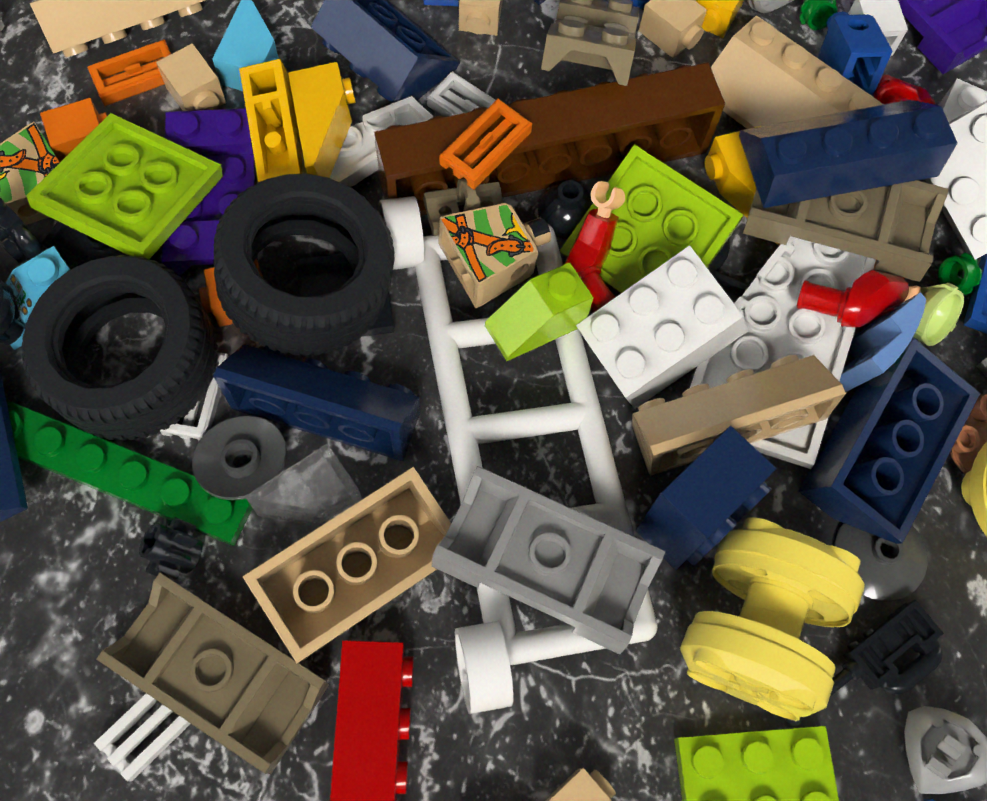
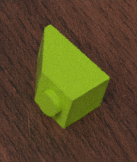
[485,262,594,361]

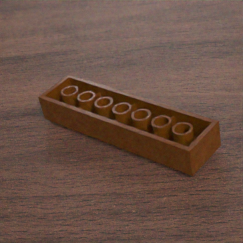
[374,62,725,216]

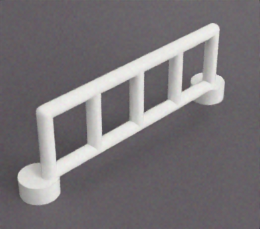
[379,196,657,714]

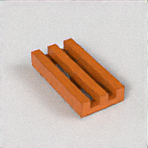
[87,39,171,106]
[439,99,532,190]

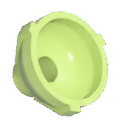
[913,283,964,346]

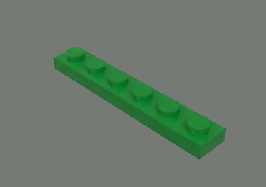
[6,400,255,546]

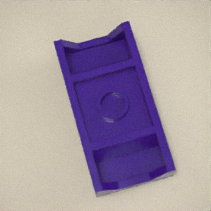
[898,0,987,74]
[162,108,258,276]

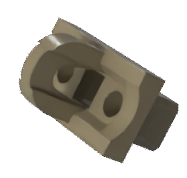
[423,179,503,236]

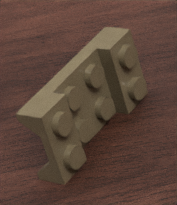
[541,0,640,86]
[743,180,949,282]
[96,573,329,774]

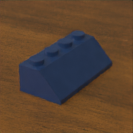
[739,100,958,208]
[798,338,981,544]
[213,344,420,461]

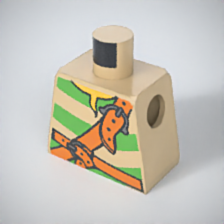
[0,122,60,225]
[438,203,551,308]

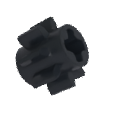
[139,517,202,579]

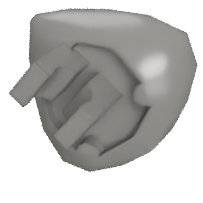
[904,706,987,794]

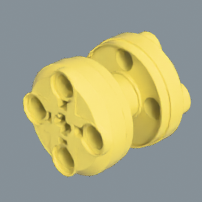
[680,517,865,721]

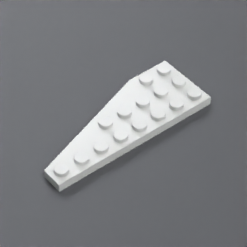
[690,236,876,469]

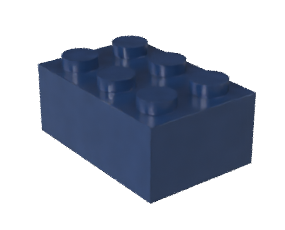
[635,425,777,570]

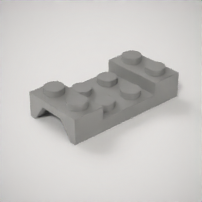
[432,466,666,655]

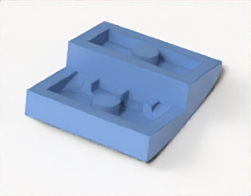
[839,292,927,392]

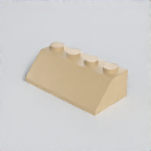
[30,0,206,58]
[711,15,884,129]
[632,355,846,476]
[242,467,451,663]

